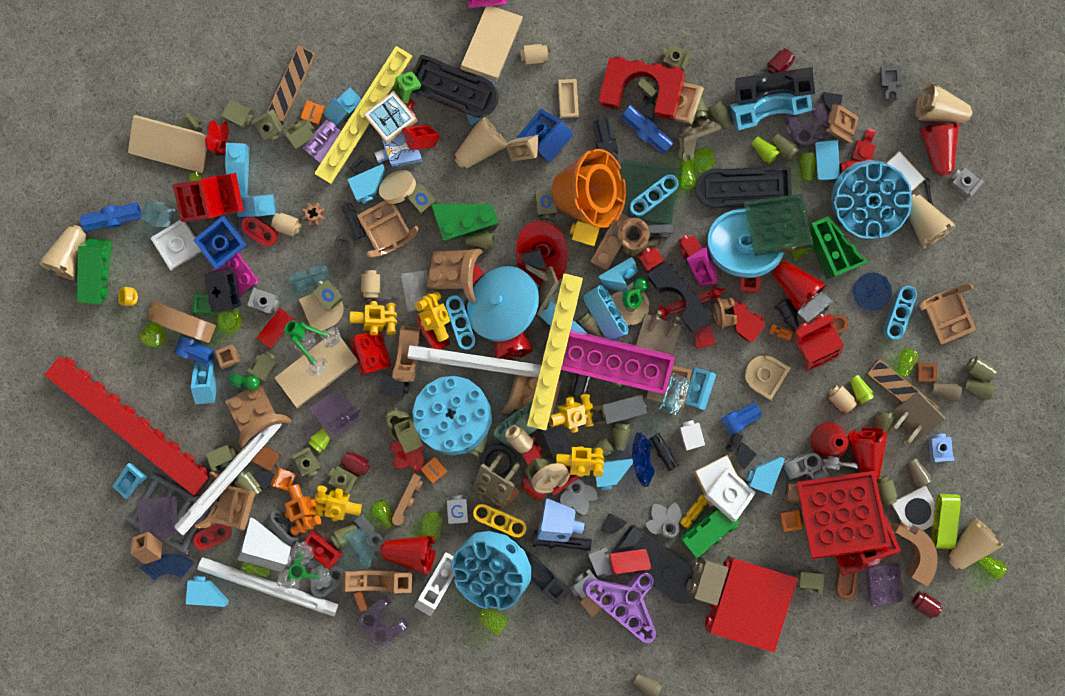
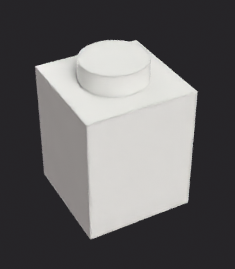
[679,420,705,450]

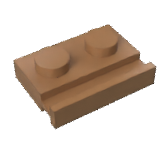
[826,104,859,143]

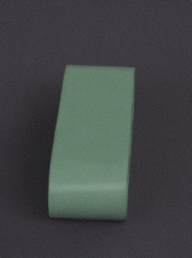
[494,402,537,447]

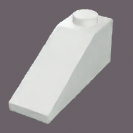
[414,553,454,616]

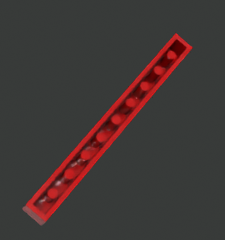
[44,356,212,495]

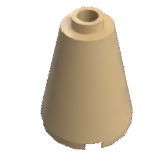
[915,83,972,123]
[455,117,508,168]
[908,194,955,249]
[39,225,86,280]
[948,517,1004,570]

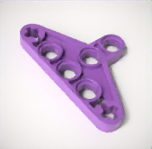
[583,571,656,643]

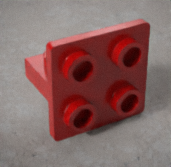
[349,331,391,376]

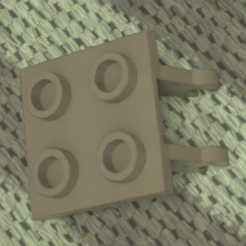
[676,119,721,162]
[525,263,559,315]
[635,310,681,354]
[888,391,946,447]
[473,453,520,508]

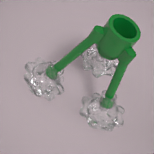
[284,320,341,376]
[277,541,332,593]

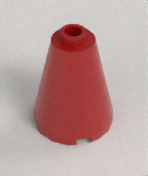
[920,122,959,176]
[772,260,826,311]
[494,332,532,361]
[810,422,849,459]
[848,427,888,479]
[380,535,435,575]

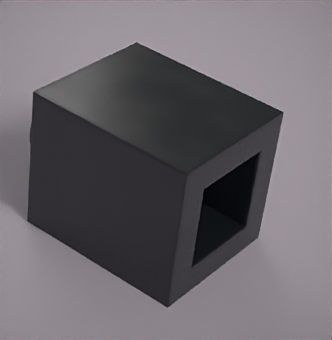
[379,375,409,397]

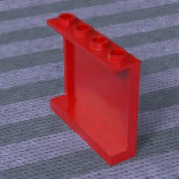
[704,556,798,653]

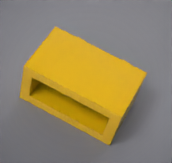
[570,219,600,246]

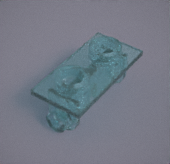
[289,264,331,292]
[660,373,690,415]
[345,528,377,568]

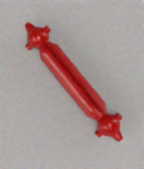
[653,285,726,320]

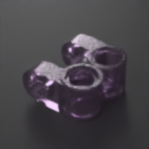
[784,101,830,148]
[359,595,409,646]

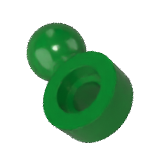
[622,277,648,309]
[228,373,260,391]

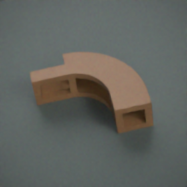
[147,301,216,343]
[393,325,421,382]
[891,522,938,587]
[342,569,412,593]

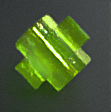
[692,148,716,172]

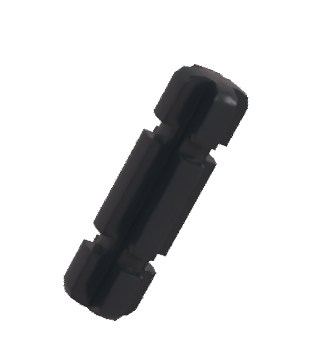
[341,203,365,239]

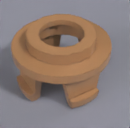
[618,218,650,250]
[712,298,737,330]

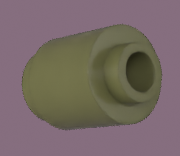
[966,356,997,382]
[234,471,262,498]
[877,476,898,506]

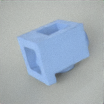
[928,434,954,462]

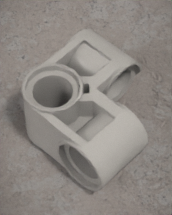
[783,451,830,481]

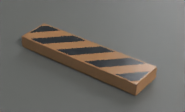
[267,45,316,123]
[866,359,939,410]

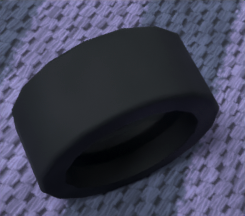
[480,444,517,479]

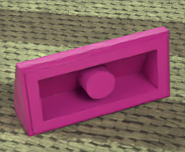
[687,247,718,287]

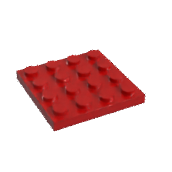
[796,471,891,559]

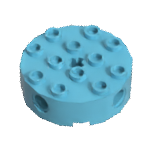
[831,160,912,239]
[412,376,492,456]
[451,531,531,610]

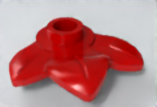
[205,120,229,156]
[389,441,424,473]

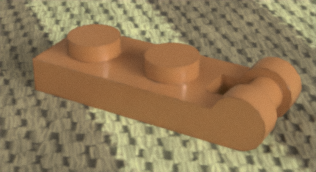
[392,473,423,525]

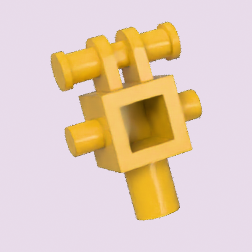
[415,291,451,342]
[349,301,397,335]
[549,394,594,433]
[556,446,604,477]
[314,486,362,521]

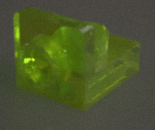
[421,511,443,540]

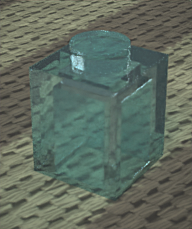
[141,201,175,227]

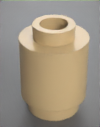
[520,44,548,65]
[271,213,301,237]
[361,270,380,298]
[828,385,857,414]
[505,425,533,453]

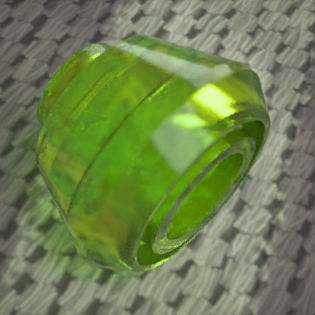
[216,309,242,334]
[139,323,166,347]

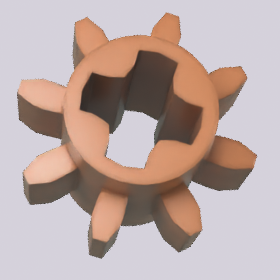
[302,203,326,226]

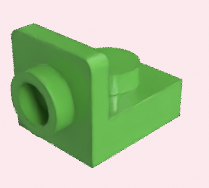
[393,72,421,104]

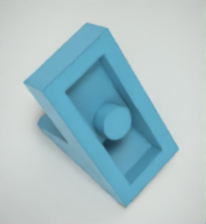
[323,88,362,127]
[599,257,639,292]
[112,463,147,499]

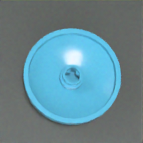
[707,209,785,277]
[467,266,539,342]

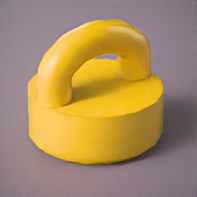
[118,287,138,306]

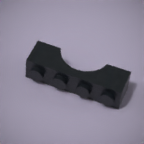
[735,67,815,105]
[647,260,713,337]
[510,536,570,605]

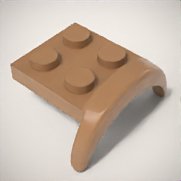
[357,201,418,258]
[427,249,485,303]
[919,284,976,345]
[501,360,561,415]
[225,384,292,450]
[194,471,255,530]

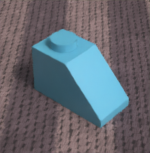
[347,164,386,204]
[237,194,276,217]
[191,360,216,404]
[746,456,785,495]
[595,458,633,490]
[186,576,229,607]

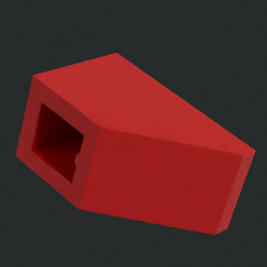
[731,301,766,343]

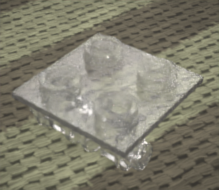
[400,270,442,312]

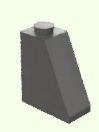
[590,395,647,427]

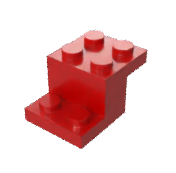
[172,173,244,222]
[793,314,844,372]
[834,515,901,576]

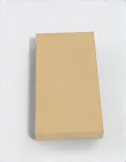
[461,6,523,82]
[128,115,208,173]
[275,331,359,409]

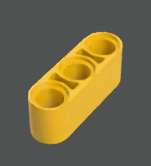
[473,503,526,537]

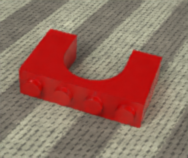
[598,56,685,121]

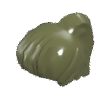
[383,407,413,442]

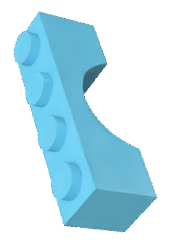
[730,93,812,130]

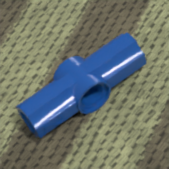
[620,105,674,155]
[80,202,142,232]

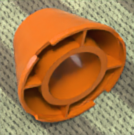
[552,149,626,228]

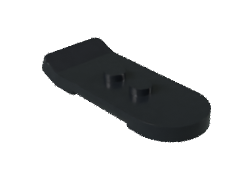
[411,55,499,118]
[695,166,792,208]
[612,525,696,604]

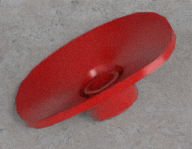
[516,220,568,285]

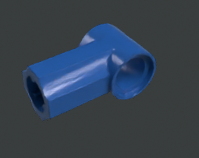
[174,335,215,366]
[721,402,762,435]

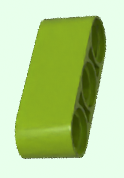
[931,493,961,549]

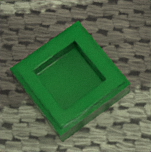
[193,294,213,314]

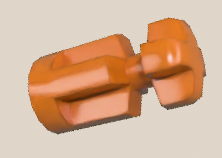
[769,324,793,341]

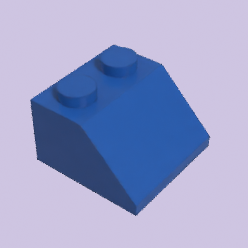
[517,109,574,163]
[193,216,247,270]

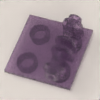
[309,388,362,439]
[137,497,179,537]
[865,563,903,607]

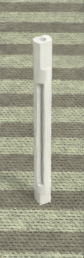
[408,345,541,378]
[174,423,282,535]
[197,557,338,616]

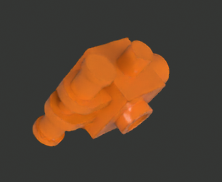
[285,484,321,535]

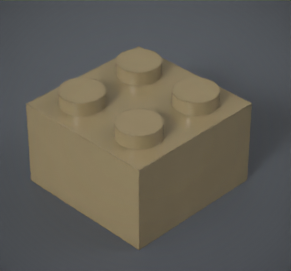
[686,557,729,606]

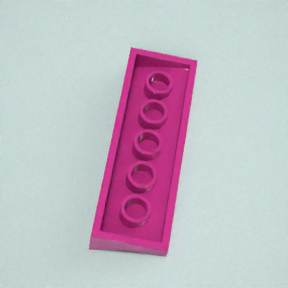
[561,330,675,394]

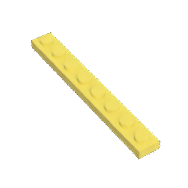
[314,46,412,184]
[527,273,583,430]

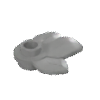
[823,456,858,470]
[560,478,598,515]
[645,502,682,538]

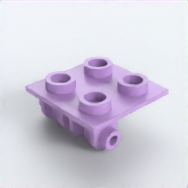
[303,119,341,163]

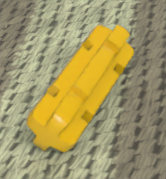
[680,494,708,529]

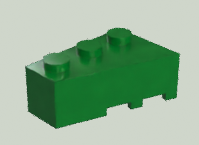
[432,204,499,243]
[804,216,868,280]
[77,238,113,305]
[679,507,740,558]

